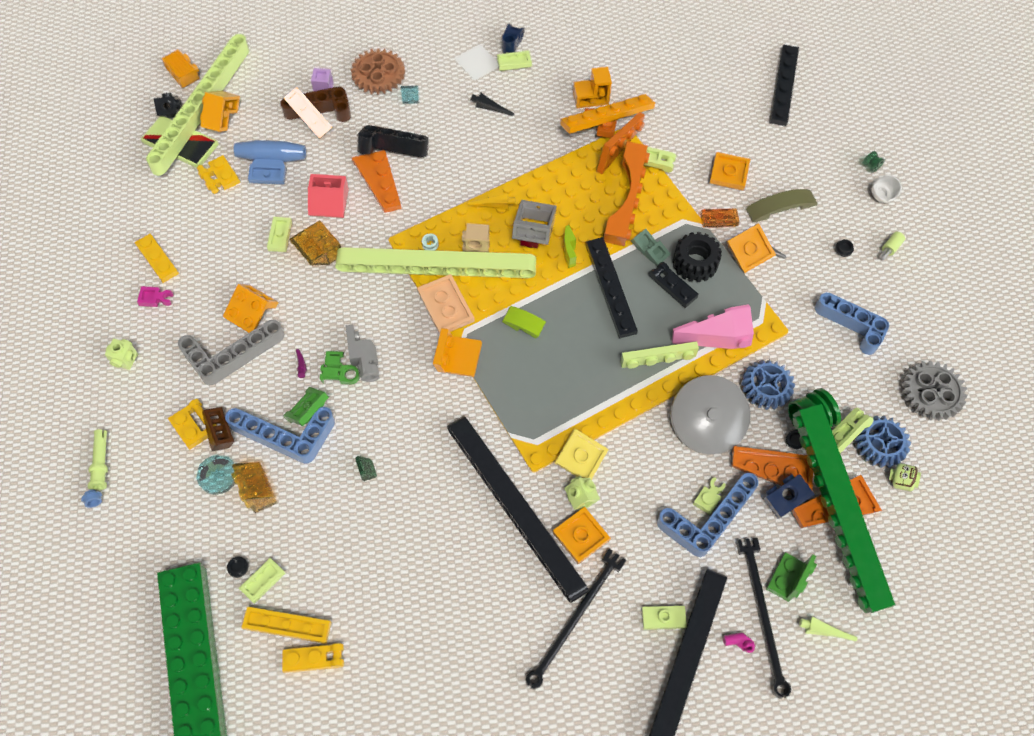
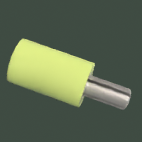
[879,231,905,261]

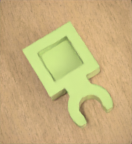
[693,477,726,515]

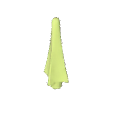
[799,616,858,641]

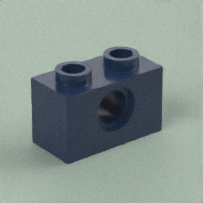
[763,474,815,519]

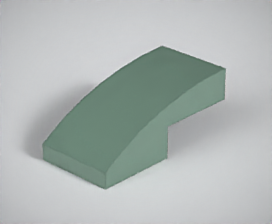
[631,229,671,265]

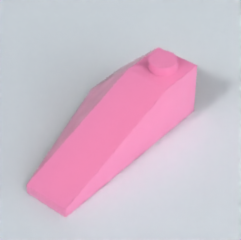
[671,304,754,349]

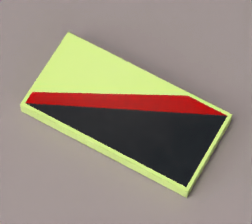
[141,115,219,168]

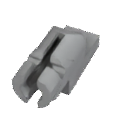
[345,324,380,382]

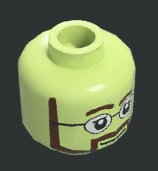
[889,463,921,491]

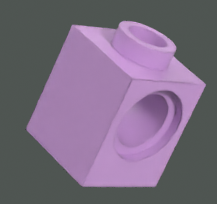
[311,68,333,91]

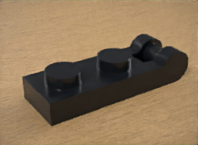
[649,261,699,308]

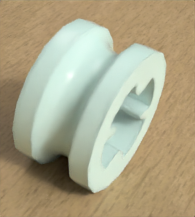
[422,234,439,251]

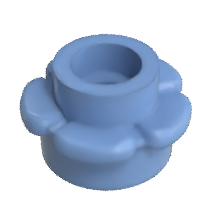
[81,489,102,508]

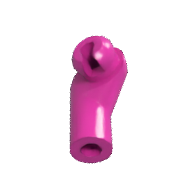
[723,632,755,653]

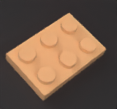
[417,274,475,334]

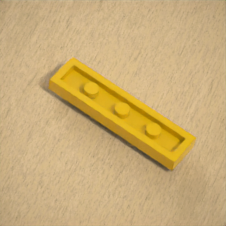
[241,607,332,644]

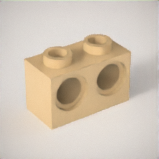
[462,223,490,252]

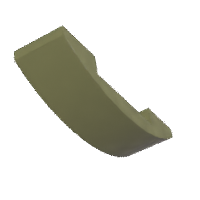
[746,189,818,223]

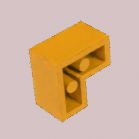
[573,67,612,109]
[200,91,240,132]

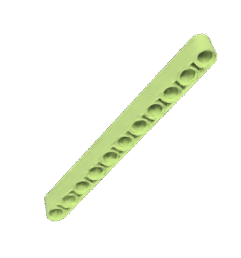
[146,34,249,176]
[335,247,536,278]

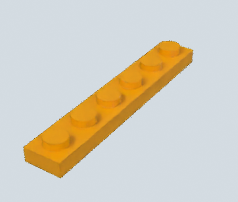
[560,94,655,134]

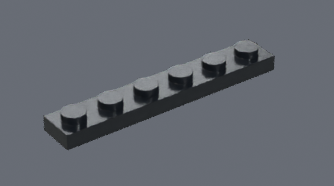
[770,44,799,127]
[586,237,638,339]

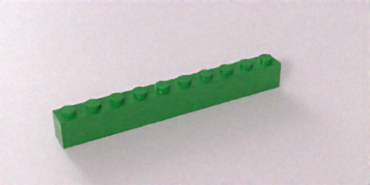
[793,404,896,613]

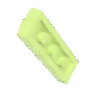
[620,341,699,369]

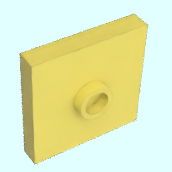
[554,429,609,480]

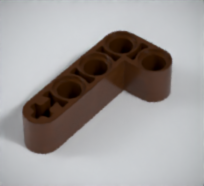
[280,86,351,122]

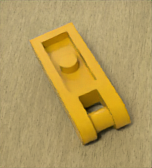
[282,643,344,673]

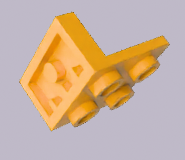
[223,284,279,333]
[433,328,482,377]

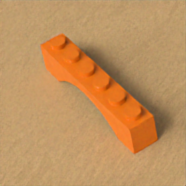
[604,141,650,246]

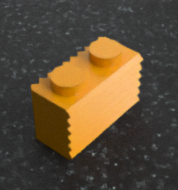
[162,49,200,88]

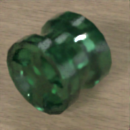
[862,151,885,173]

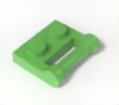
[283,387,329,426]

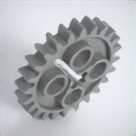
[902,360,968,421]

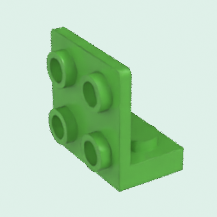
[766,552,817,602]

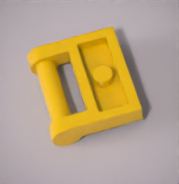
[168,399,217,450]

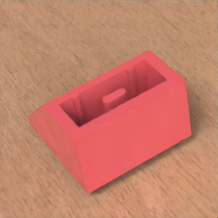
[308,174,349,218]

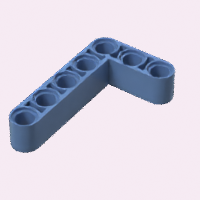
[225,407,335,464]
[657,473,758,557]

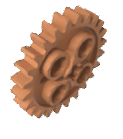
[351,48,405,95]

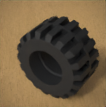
[673,232,722,282]

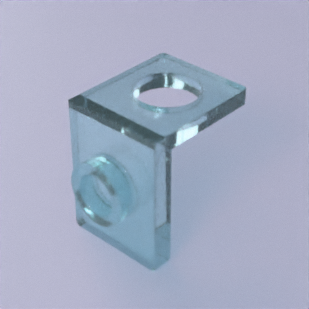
[401,85,419,104]

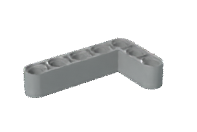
[178,320,284,385]

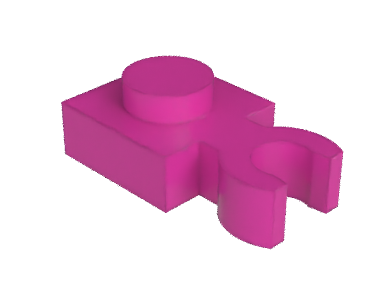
[137,286,174,307]

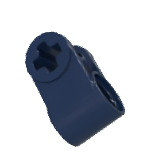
[501,24,525,54]

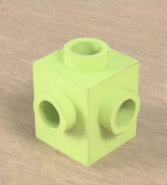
[105,338,138,370]
[565,476,600,510]

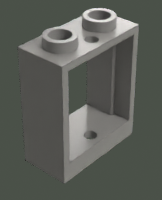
[512,200,557,245]

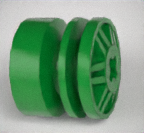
[788,388,841,430]

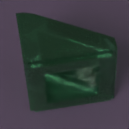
[355,456,377,481]

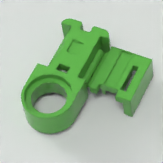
[320,351,360,385]

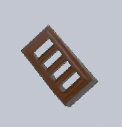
[202,407,234,451]

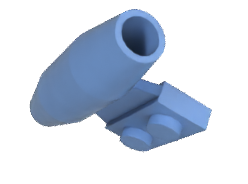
[234,140,306,184]

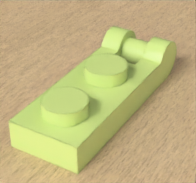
[644,147,676,173]
[832,408,873,453]

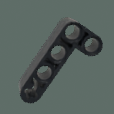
[357,125,429,157]

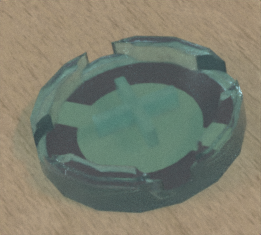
[196,455,238,495]

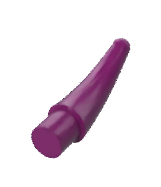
[296,349,307,378]

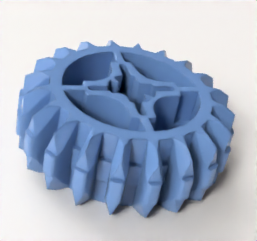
[741,359,795,410]
[855,415,911,468]

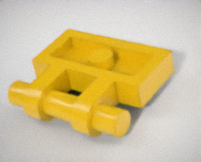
[197,155,240,194]

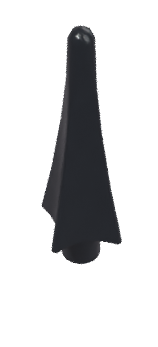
[471,92,514,116]

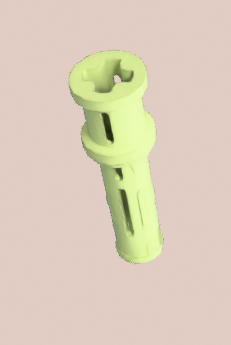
[87,429,108,490]

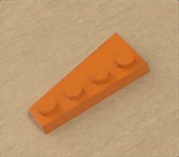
[597,112,645,174]
[351,150,402,213]
[731,446,813,490]
[792,475,882,528]

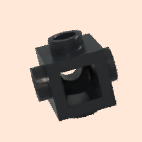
[153,92,182,118]

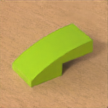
[564,225,577,268]
[502,306,546,339]

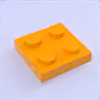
[710,152,751,191]
[726,223,776,273]
[552,507,611,565]

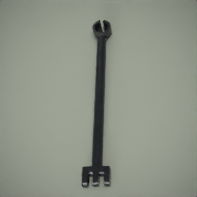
[736,537,791,699]
[526,548,627,690]

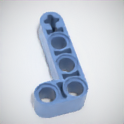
[815,293,889,355]

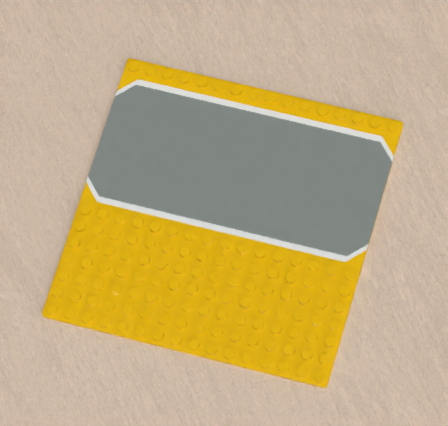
[388,129,788,473]

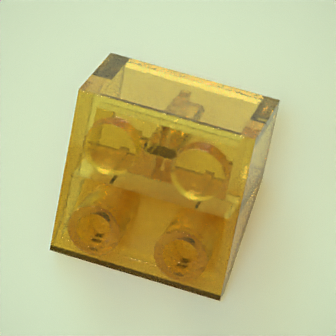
[289,220,341,265]
[231,462,277,513]

